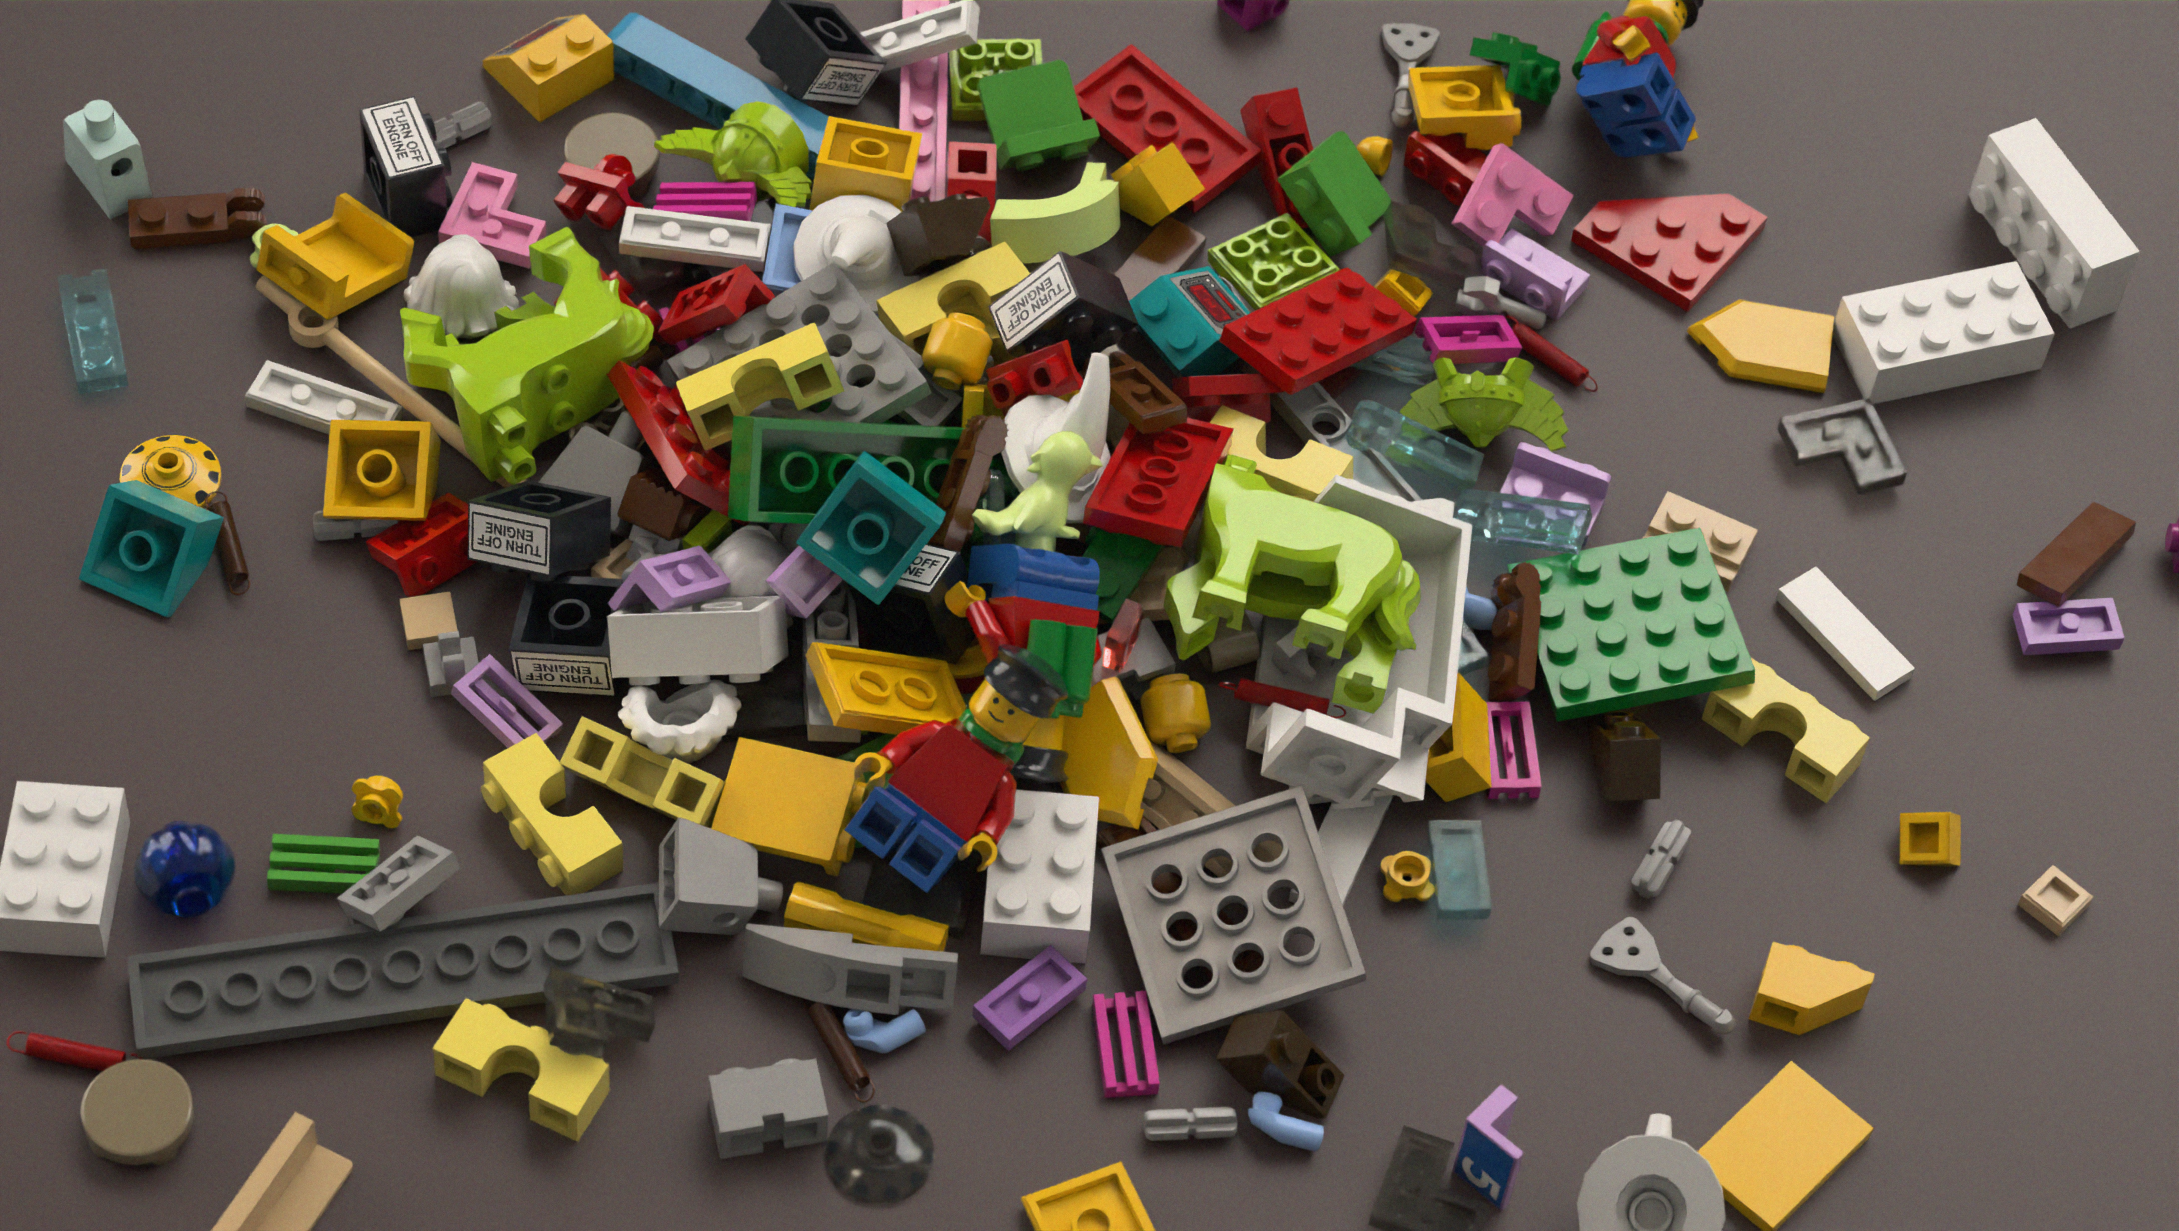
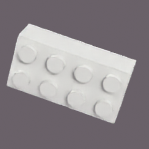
[1968,118,2140,329]
[1832,261,2055,406]

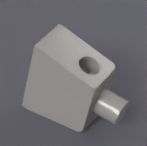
[539,412,655,540]
[659,818,783,935]

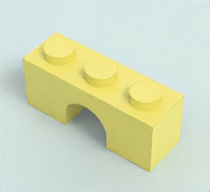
[876,242,1030,356]
[676,322,844,451]
[1210,405,1353,502]
[1702,658,1870,803]
[559,716,725,828]
[481,733,623,895]
[433,998,610,1142]

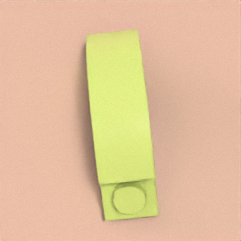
[990,163,1121,263]

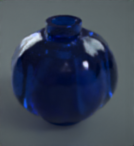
[134,821,237,918]

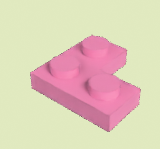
[1451,143,1574,247]
[438,162,547,269]

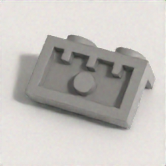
[337,835,461,932]

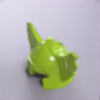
[654,101,812,207]
[1394,357,1569,452]

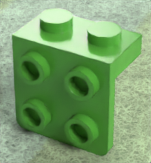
[977,60,1100,171]
[1277,131,1392,257]

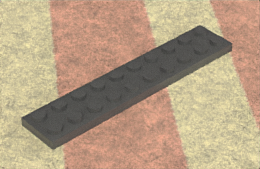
[127,883,679,1059]

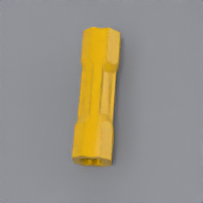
[784,881,949,952]

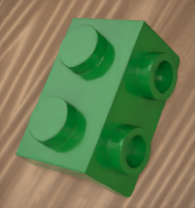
[1470,32,1561,106]
[1082,526,1165,625]

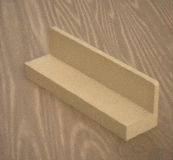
[1140,740,1283,878]
[212,1112,353,1231]

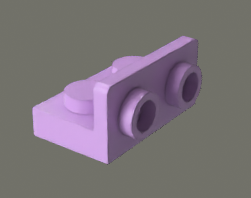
[1478,228,1590,321]
[1493,442,1611,547]

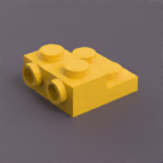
[1408,65,1521,150]

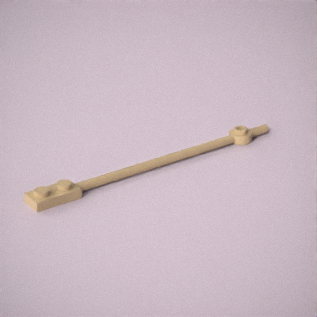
[256,275,634,579]

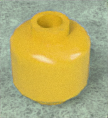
[922,313,993,390]
[1140,673,1211,753]

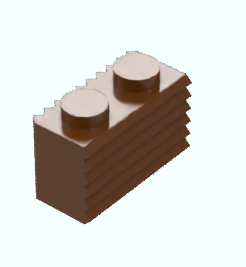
[617,466,713,542]

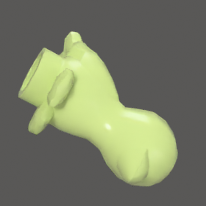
[972,431,1103,552]

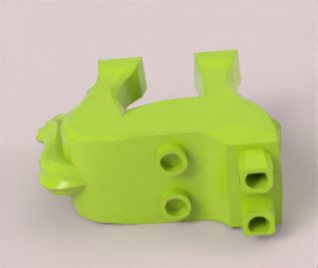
[400,227,654,485]
[1163,455,1421,714]

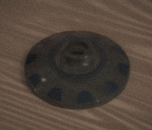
[826,1105,935,1204]

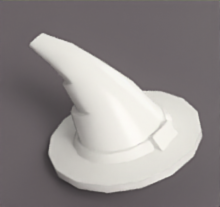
[793,195,920,314]
[1001,352,1111,524]
[1577,1114,1725,1231]

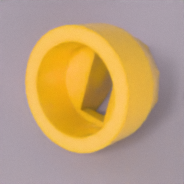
[1356,136,1393,176]

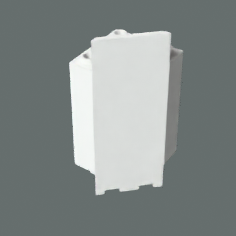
[1246,475,1472,810]

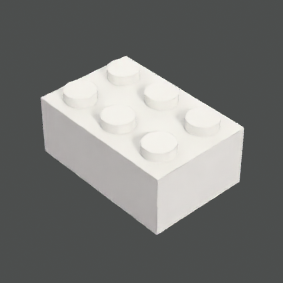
[607,595,789,686]
[0,781,130,958]
[980,790,1099,964]

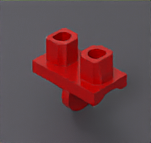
[554,153,645,231]
[986,340,1083,416]

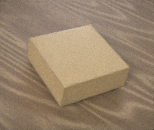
[400,592,458,650]
[2018,865,2094,936]

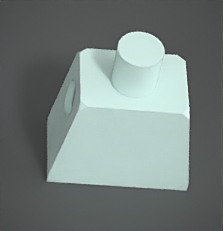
[63,100,153,220]

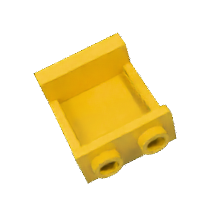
[256,193,414,320]
[711,737,870,876]

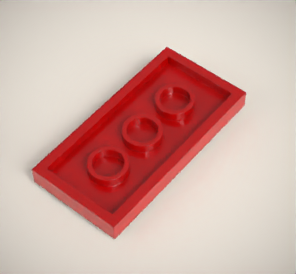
[1074,44,1262,213]
[1219,267,1418,395]
[607,360,750,526]
[1083,418,1234,547]

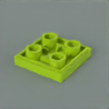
[948,38,1042,120]
[1208,213,1340,311]

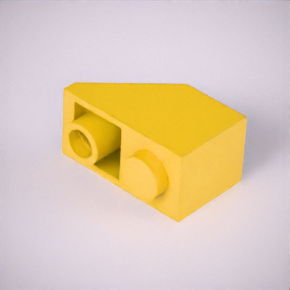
[1110,142,1205,226]
[1749,942,1875,1035]

